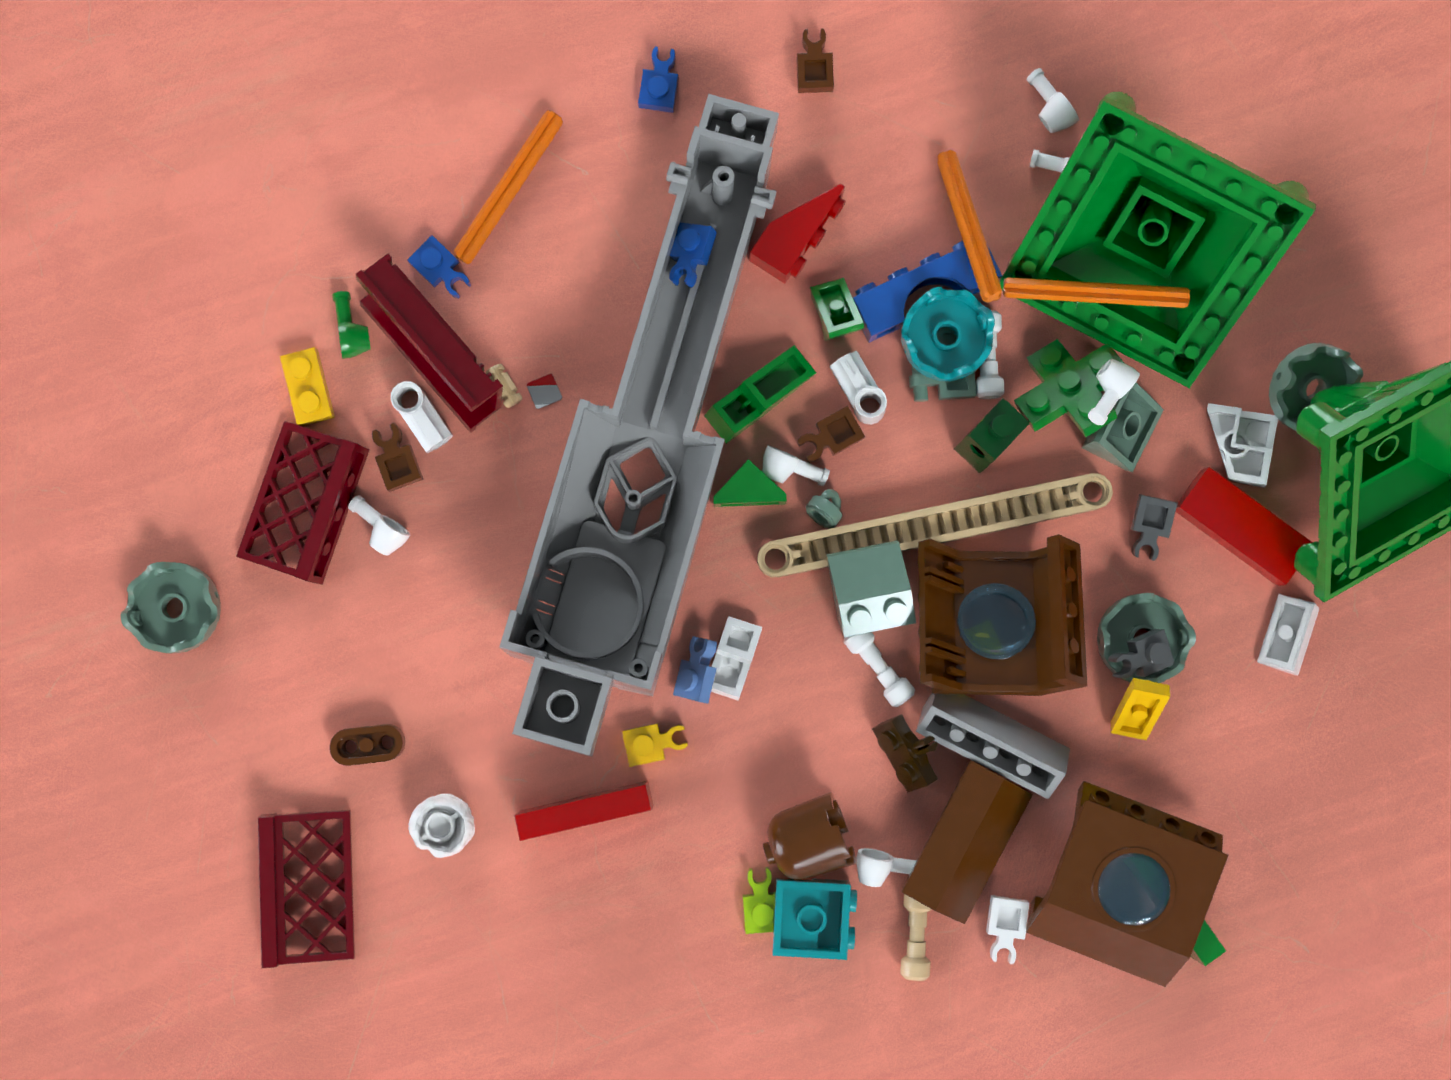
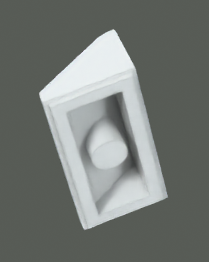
[1257,594,1319,676]

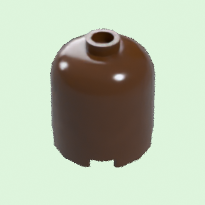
[763,792,856,880]

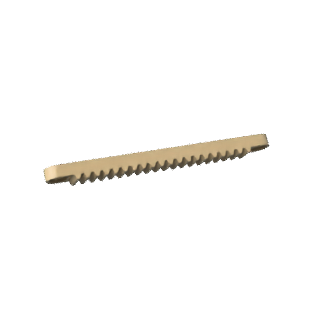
[757,473,1113,577]

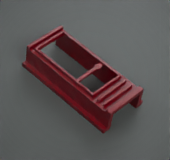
[355,254,503,433]

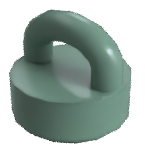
[805,489,842,529]

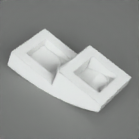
[711,616,763,701]

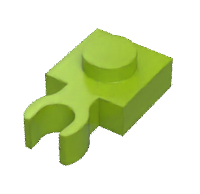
[743,867,776,934]

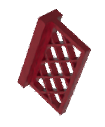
[236,421,370,585]
[258,810,355,968]

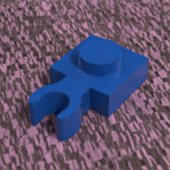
[638,46,679,113]
[669,222,717,288]
[407,235,471,299]

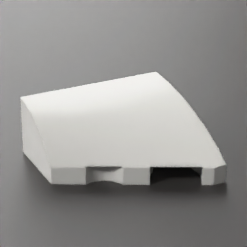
[1207,403,1278,488]

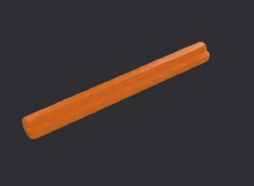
[453,110,563,264]
[937,150,1002,303]
[1003,277,1190,308]

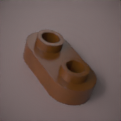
[330,724,405,766]

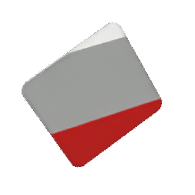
[527,374,562,409]

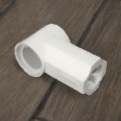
[830,351,887,425]
[391,381,453,453]

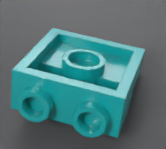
[772,878,857,960]

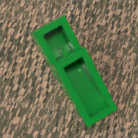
[704,345,817,444]

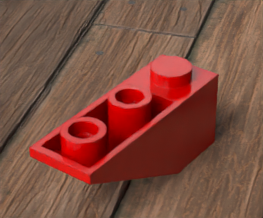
[749,184,846,284]

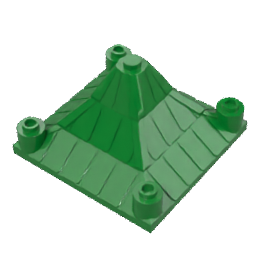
[999,92,1316,388]
[1294,361,1451,603]

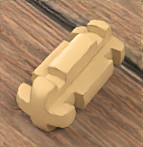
[486,364,522,408]

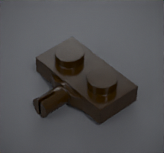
[872,714,938,793]

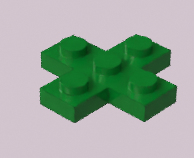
[1014,339,1124,438]

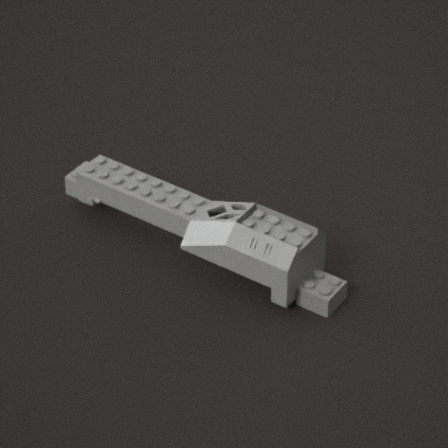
[499,94,779,757]

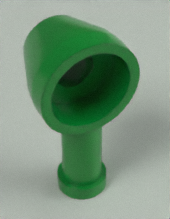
[332,291,371,359]

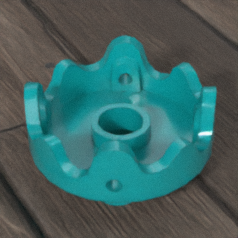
[901,287,995,381]

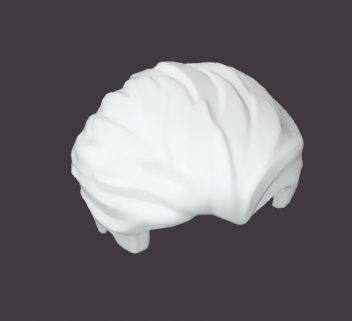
[408,794,475,858]

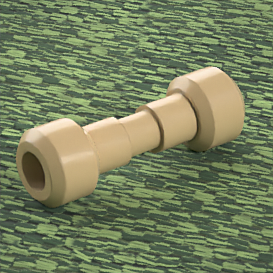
[900,894,931,981]

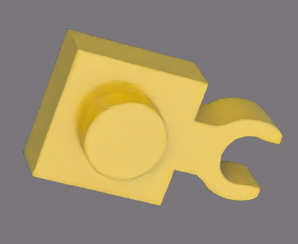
[622,723,688,767]

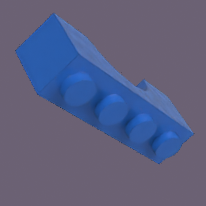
[853,240,1002,343]

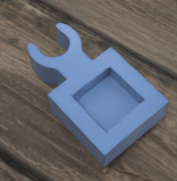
[673,636,717,704]

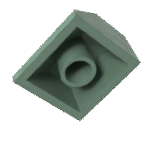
[826,540,916,638]

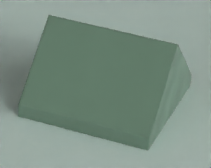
[1082,383,1164,473]

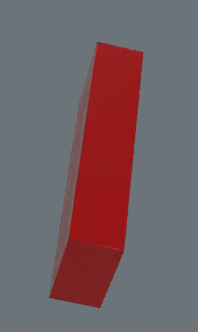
[1175,467,1312,586]
[514,781,654,841]

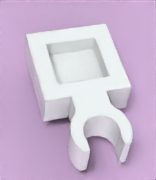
[986,895,1030,964]

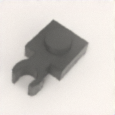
[1131,494,1177,561]
[1108,629,1175,679]

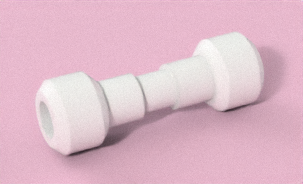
[975,310,1004,399]
[843,632,915,707]

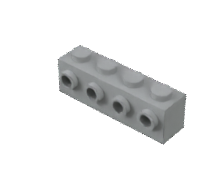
[916,693,1070,799]

